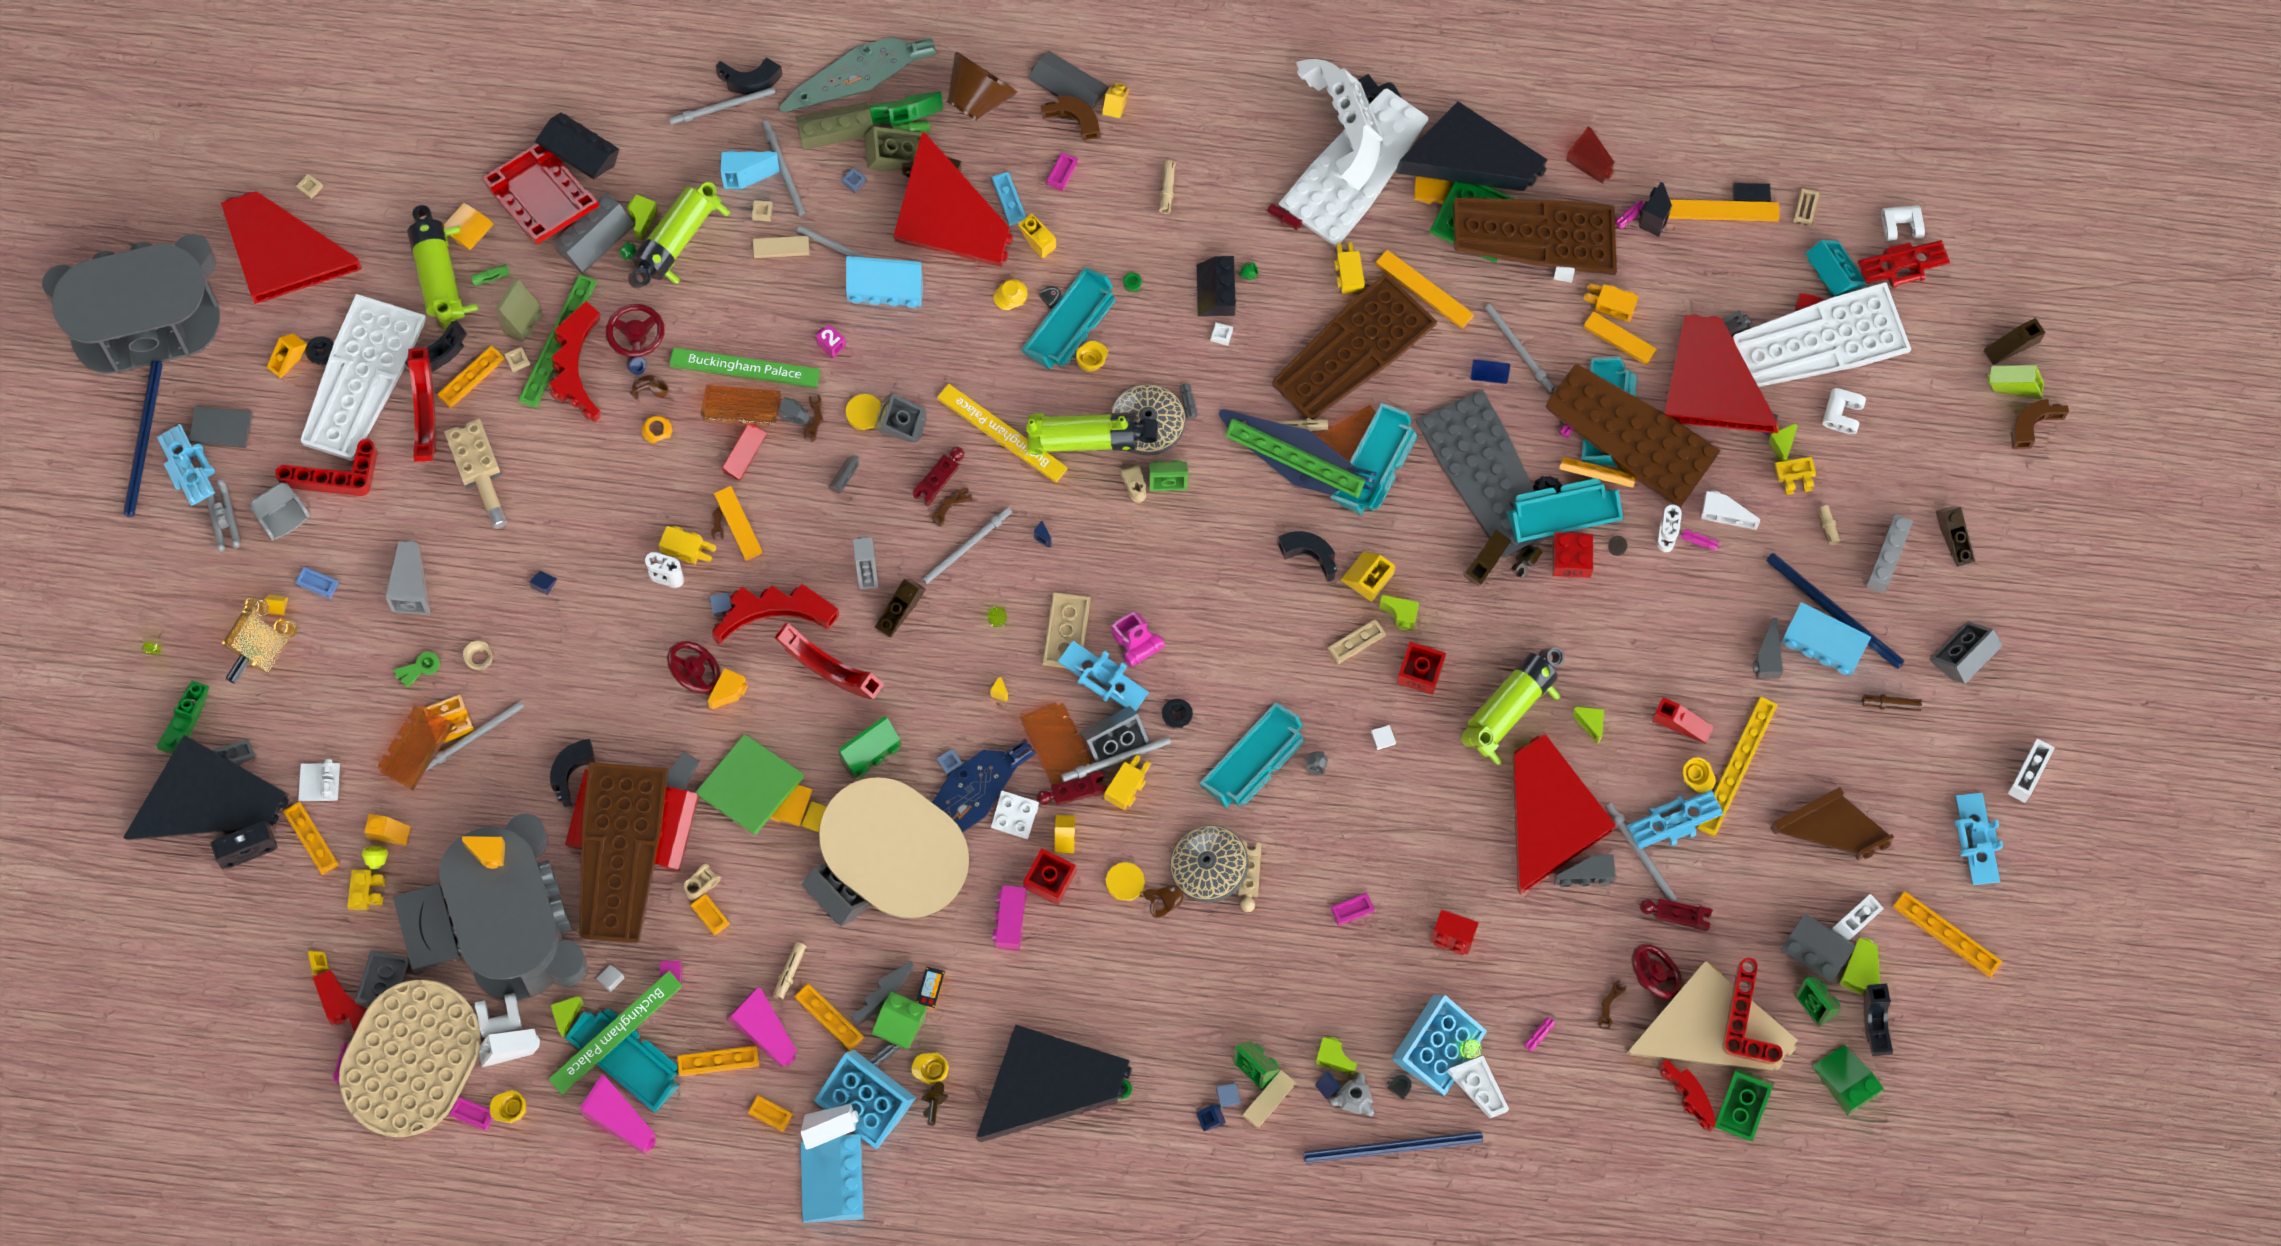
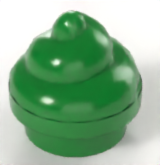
[618,242,637,260]
[1239,262,1259,280]

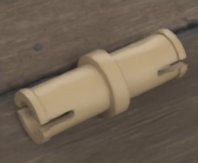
[1817,505,1841,545]

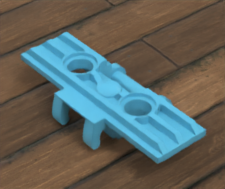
[157,424,215,506]
[1058,641,1149,711]
[1627,790,1724,849]
[1954,793,2003,885]

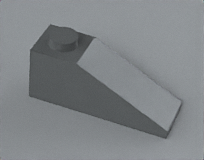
[1753,618,1783,679]

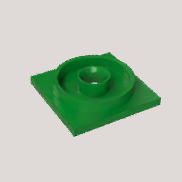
[1429,182,1514,263]

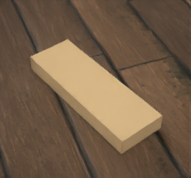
[753,236,810,258]
[1327,619,1386,664]
[1243,1070,1296,1129]

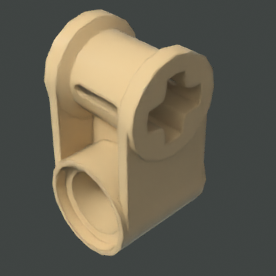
[1120,464,1147,503]
[684,863,721,901]

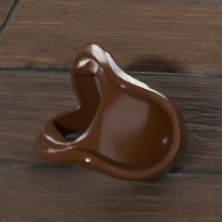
[630,375,669,400]
[1143,885,1183,918]

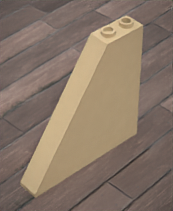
[1627,961,1798,1072]

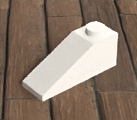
[1701,491,1760,530]
[1831,894,1884,941]

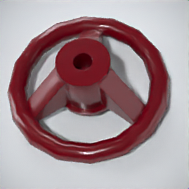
[606,304,665,357]
[667,641,721,694]
[1631,944,1682,999]

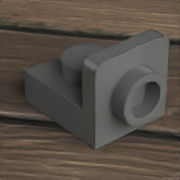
[1722,310,1752,337]

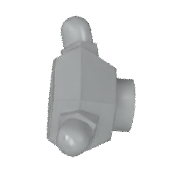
[1330,1073,1374,1117]

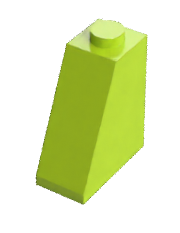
[1988,365,2044,399]
[1839,938,1880,996]

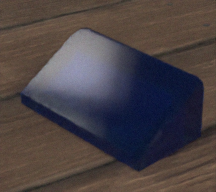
[1471,359,1510,384]

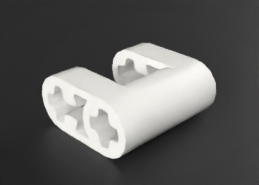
[1881,205,1925,241]
[1822,388,1866,434]
[1657,505,1682,552]
[645,552,684,588]
[475,993,522,1038]

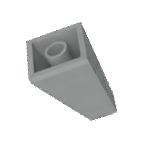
[386,540,431,615]

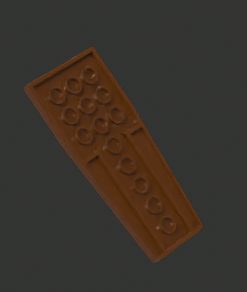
[1453,198,1617,275]
[1273,272,1437,420]
[1546,364,1721,508]
[579,762,668,944]

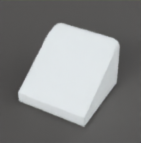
[596,965,624,992]

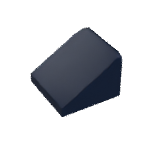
[1034,521,1052,547]
[529,571,557,595]
[1315,1071,1340,1099]
[1196,1104,1226,1132]

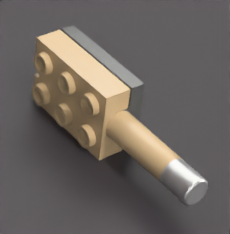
[444,419,507,529]

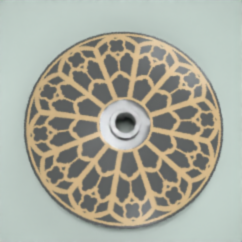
[1111,384,1186,456]
[1170,825,1249,903]

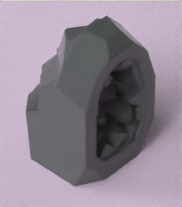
[779,397,810,425]
[1306,751,1328,775]

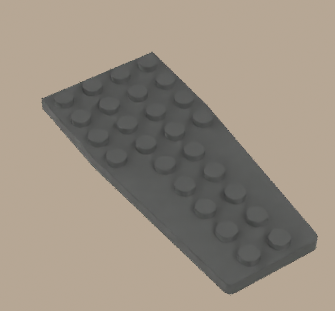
[1416,389,1552,558]

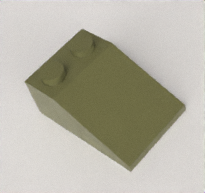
[865,126,921,171]
[496,278,543,342]

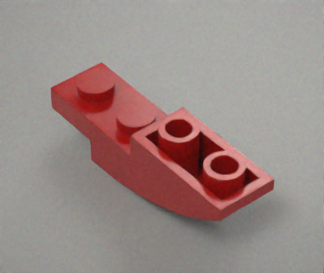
[1659,1059,1716,1132]

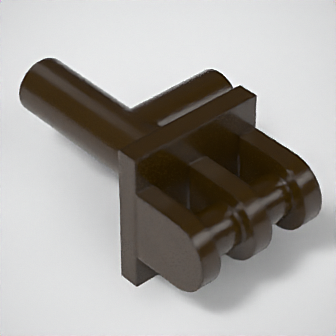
[921,1081,948,1126]

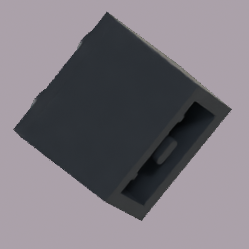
[1639,182,1672,237]

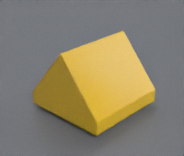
[264,594,288,615]
[990,677,1008,701]
[308,951,329,975]

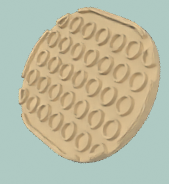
[819,777,969,919]
[339,980,481,1137]

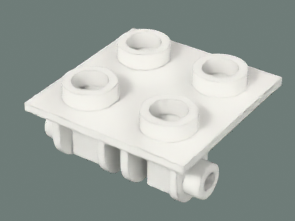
[298,759,340,801]
[991,791,1039,839]

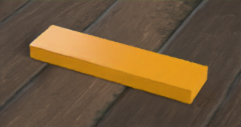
[1583,311,1657,366]
[437,345,505,409]
[1560,457,1635,487]
[714,486,763,561]
[283,801,339,875]
[794,983,864,1051]
[677,1045,759,1076]

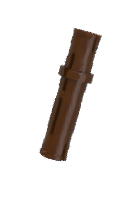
[1862,694,1922,711]

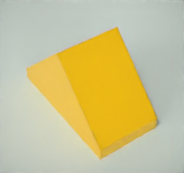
[1054,815,1075,854]

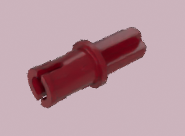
[1267,204,1303,230]

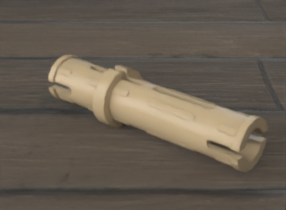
[1159,160,1176,214]
[1277,418,1328,432]
[772,942,807,1001]

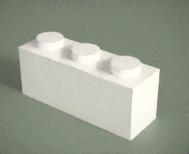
[2008,739,2055,803]

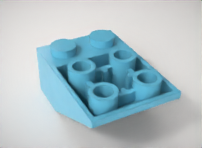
[721,150,780,189]

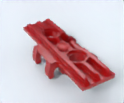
[1858,240,1950,288]

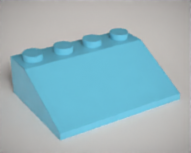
[846,256,924,308]
[1782,602,1871,676]
[1391,995,1487,1096]
[814,1050,916,1149]
[801,1134,864,1223]

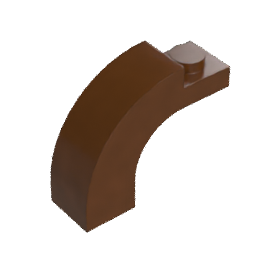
[1041,96,1101,140]
[2011,399,2069,449]

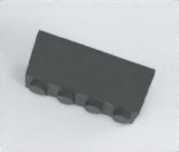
[554,193,635,274]

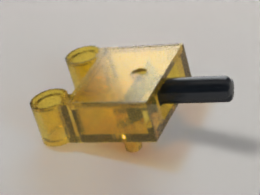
[222,598,298,684]

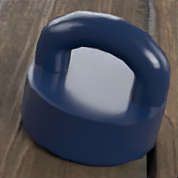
[627,357,646,375]

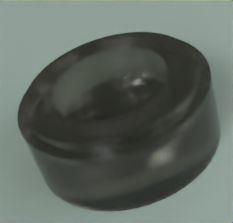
[1608,536,1628,556]

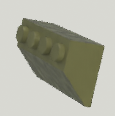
[795,102,873,150]

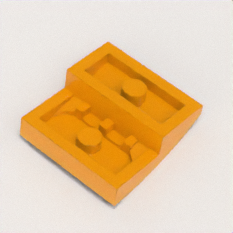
[1414,176,1454,204]
[444,203,494,250]
[424,694,474,745]
[770,785,813,827]

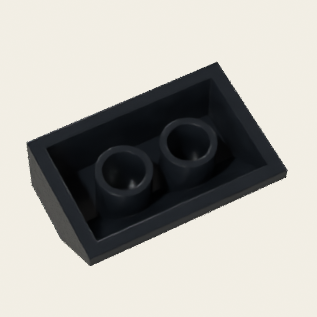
[1196,256,1236,316]

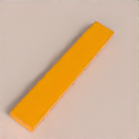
[1669,200,1780,222]
[1375,250,1474,329]
[1892,891,2002,978]

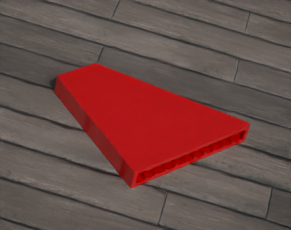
[893,132,1013,267]
[221,191,362,304]
[1665,314,1779,433]
[1512,734,1616,895]

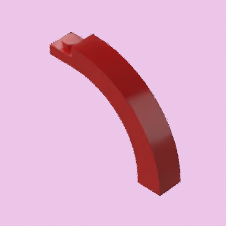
[408,347,436,462]
[775,623,884,700]

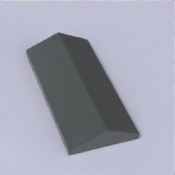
[1028,51,1109,110]

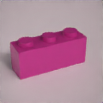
[992,885,1026,950]

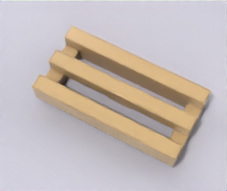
[1793,188,1819,227]

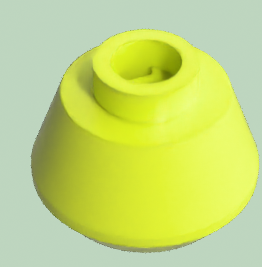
[361,846,389,869]

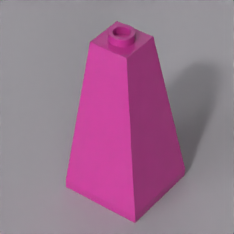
[727,987,797,1067]
[580,1074,656,1154]

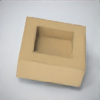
[296,174,323,199]
[752,200,773,221]
[504,346,530,372]

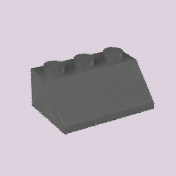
[1930,621,2002,684]
[1079,706,1150,772]
[801,863,871,926]
[1781,913,1856,983]

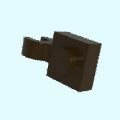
[1511,545,1543,578]

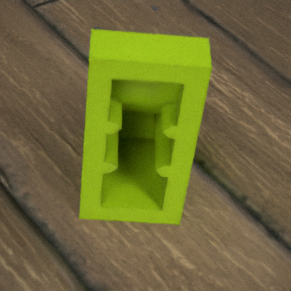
[627,194,658,240]
[1379,595,1419,631]
[1316,1036,1357,1076]

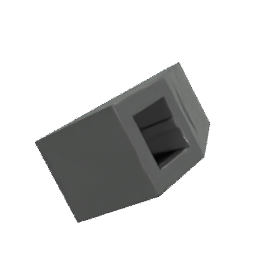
[1554,854,1616,887]

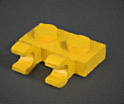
[1774,457,1816,495]
[347,870,386,910]

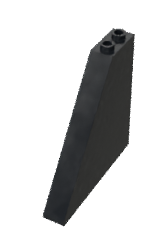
[1396,101,1548,191]
[123,735,289,840]
[976,1024,1132,1142]

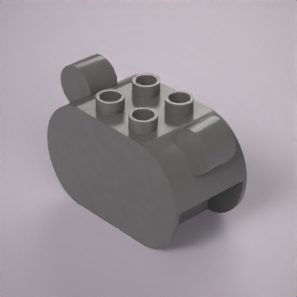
[42,234,220,374]
[439,814,588,1000]

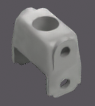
[249,483,310,541]

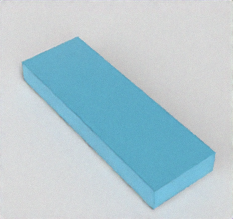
[991,171,1026,226]

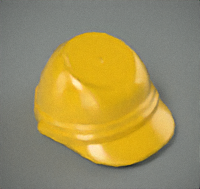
[993,279,1028,310]
[1076,341,1108,372]
[1682,757,1716,794]
[911,1052,949,1085]
[490,1090,526,1123]

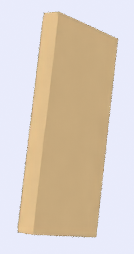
[1042,592,1091,669]

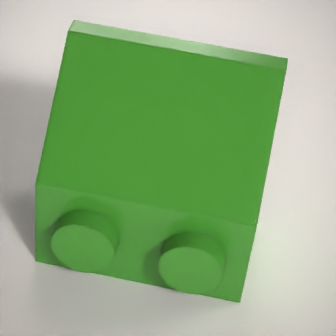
[1149,460,1188,491]
[872,991,927,1050]

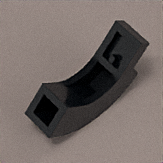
[716,57,782,95]
[405,320,467,372]
[1277,531,1337,582]
[550,739,595,807]
[1864,983,1893,1056]

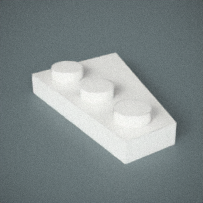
[1446,1056,1509,1118]

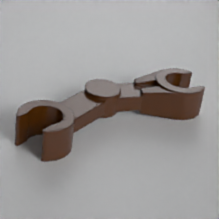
[804,395,823,442]
[932,488,972,526]
[711,507,724,540]
[1598,980,1626,1029]

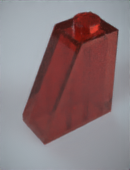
[1566,126,1615,184]

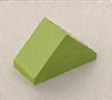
[1768,424,1798,462]
[1572,707,1604,744]
[551,996,584,1038]

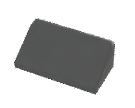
[829,455,859,494]

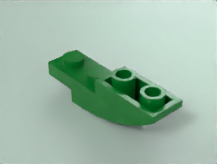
[869,91,943,125]
[157,680,210,754]

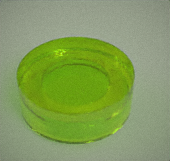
[988,607,1007,627]
[142,642,162,655]
[1461,1039,1482,1060]

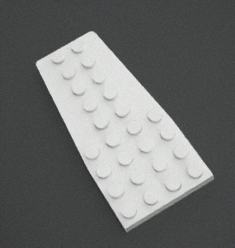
[1278,89,1428,247]
[1733,282,1911,387]
[301,294,427,461]

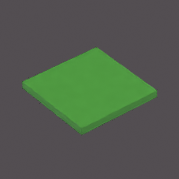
[695,734,805,835]

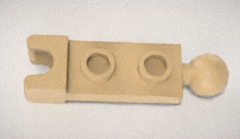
[1238,841,1262,912]

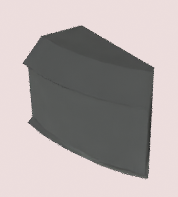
[875,393,926,443]

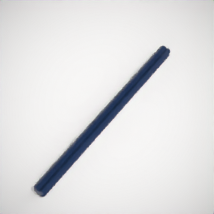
[123,360,163,517]
[1766,553,1904,669]
[1303,1131,1483,1163]

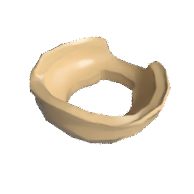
[463,641,493,670]

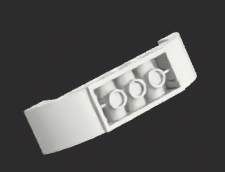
[1296,59,1383,190]

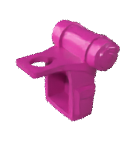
[1111,611,1165,667]

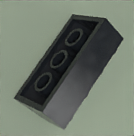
[535,112,619,180]

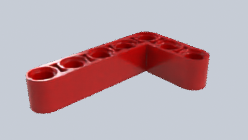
[275,439,377,496]
[1723,957,1783,1064]

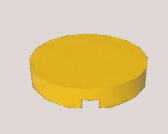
[846,394,881,430]
[1106,862,1145,901]

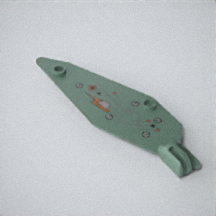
[780,37,937,112]

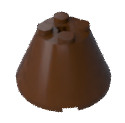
[946,51,1018,121]

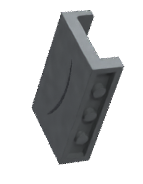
[393,883,462,975]

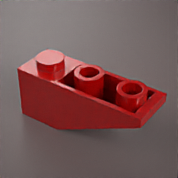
[1652,697,1713,744]

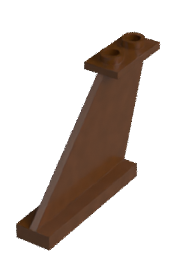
[1771,787,1894,860]

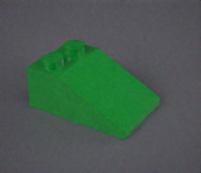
[1795,977,1841,1027]
[1233,1041,1279,1090]
[1812,1045,1884,1116]
[1715,1067,1774,1142]

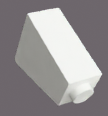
[479,1029,540,1067]
[801,1104,859,1150]

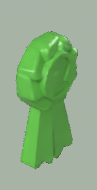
[393,652,440,688]

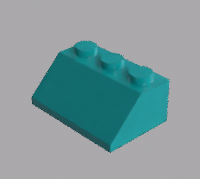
[1805,240,1868,297]

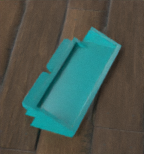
[1021,267,1115,370]
[1581,357,1637,466]
[1330,403,1417,515]
[1506,478,1623,543]
[1199,702,1304,808]
[565,1009,680,1113]

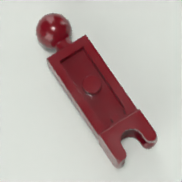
[912,446,965,507]
[1036,772,1107,806]
[1640,899,1713,931]

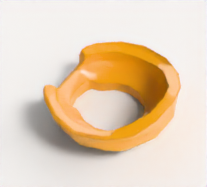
[641,415,673,444]

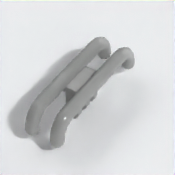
[206,479,241,553]

